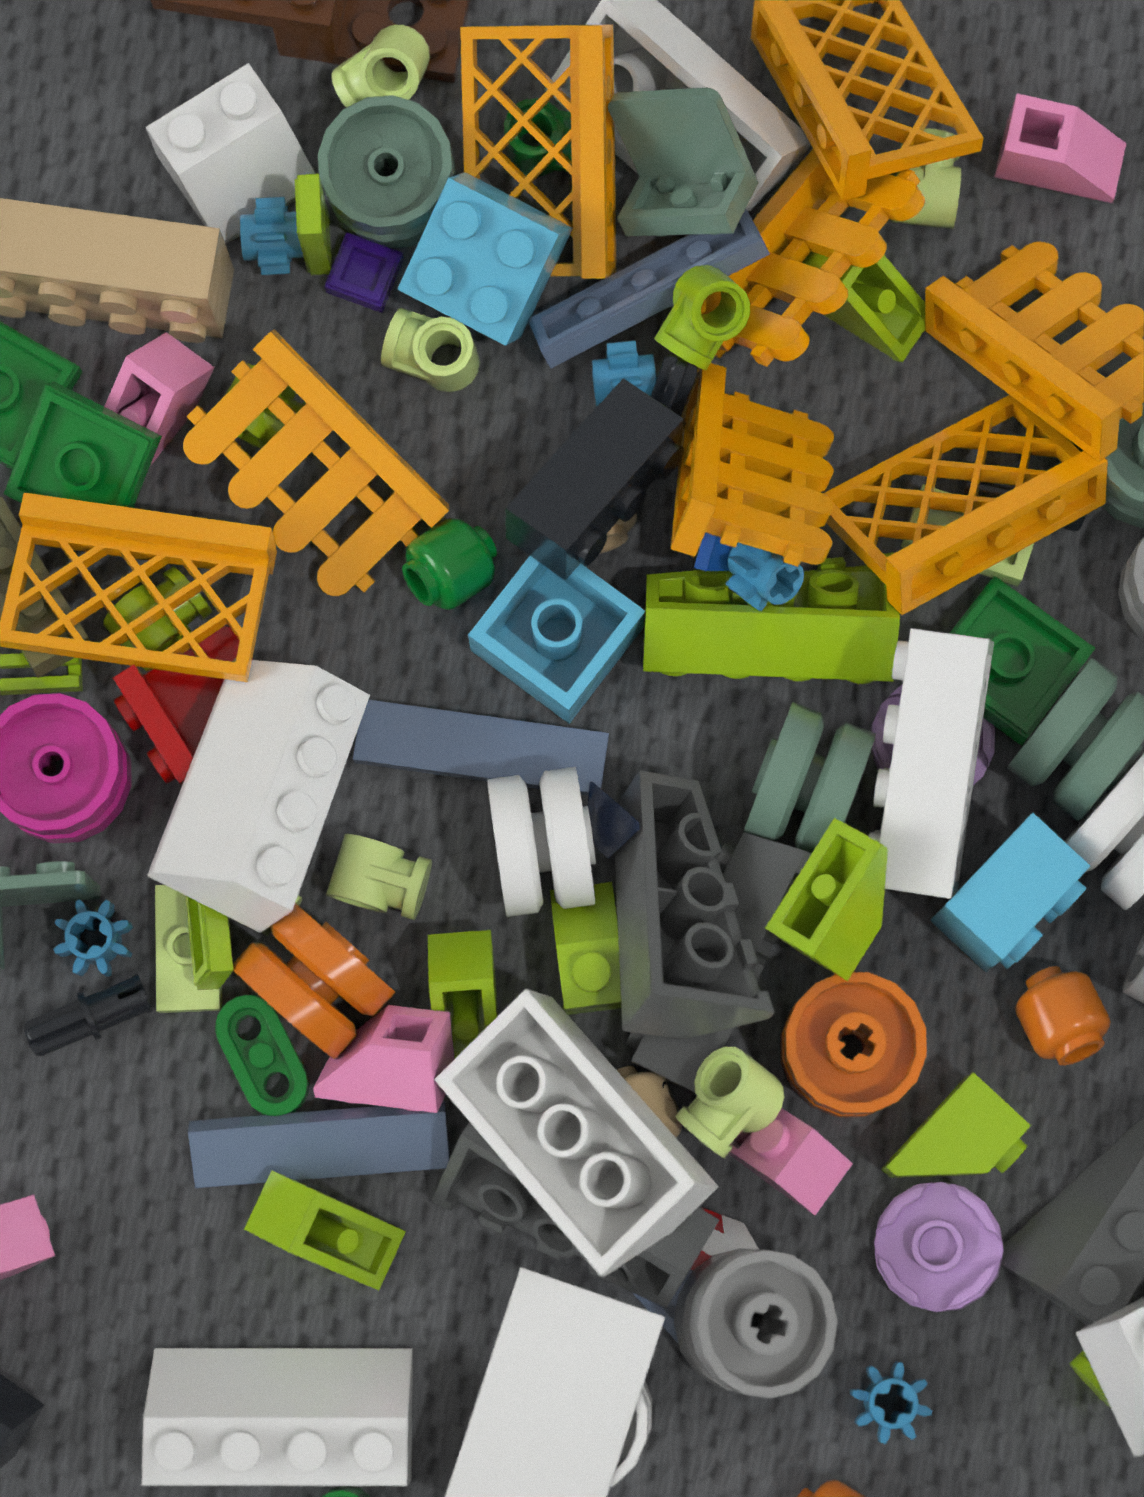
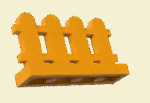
[701,149,925,367]
[925,242,1144,462]
[183,329,449,596]
[671,363,834,567]

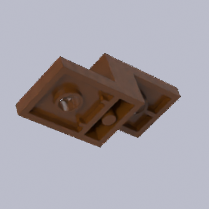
[150,0,470,83]

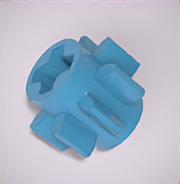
[240,197,303,275]
[592,340,656,406]
[726,543,804,611]
[53,900,134,977]
[849,1361,932,1444]

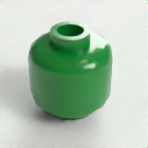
[402,518,497,610]

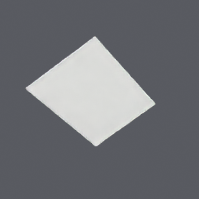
[445,1268,665,1497]

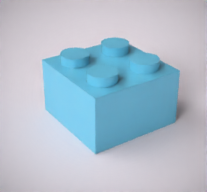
[397,172,573,346]
[468,556,645,724]
[930,813,1090,972]

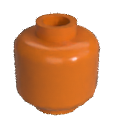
[1015,966,1111,1066]

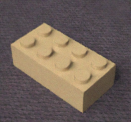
[0,198,234,343]

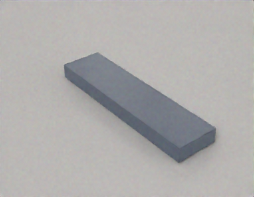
[528,209,770,368]
[353,700,609,796]
[188,1101,450,1188]

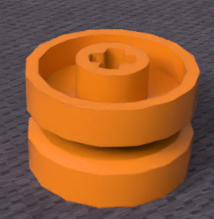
[233,903,396,1060]
[780,972,927,1117]

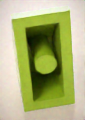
[802,252,925,363]
[765,818,888,981]
[550,882,622,1015]
[428,930,498,1060]
[881,1072,1031,1178]
[244,1170,406,1290]

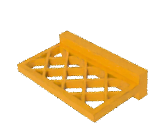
[751,0,984,201]
[460,24,616,279]
[823,395,1108,616]
[0,493,277,682]

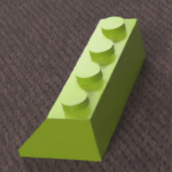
[643,552,900,684]

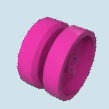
[0,693,132,844]

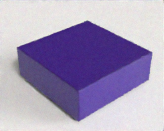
[325,233,404,313]

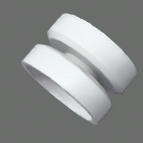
[1065,751,1144,911]
[487,767,596,917]

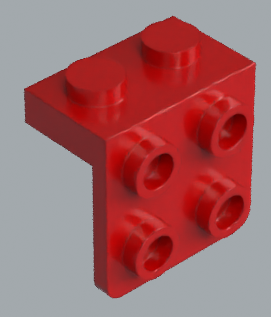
[113,626,253,785]

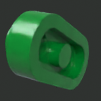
[215,995,310,1116]

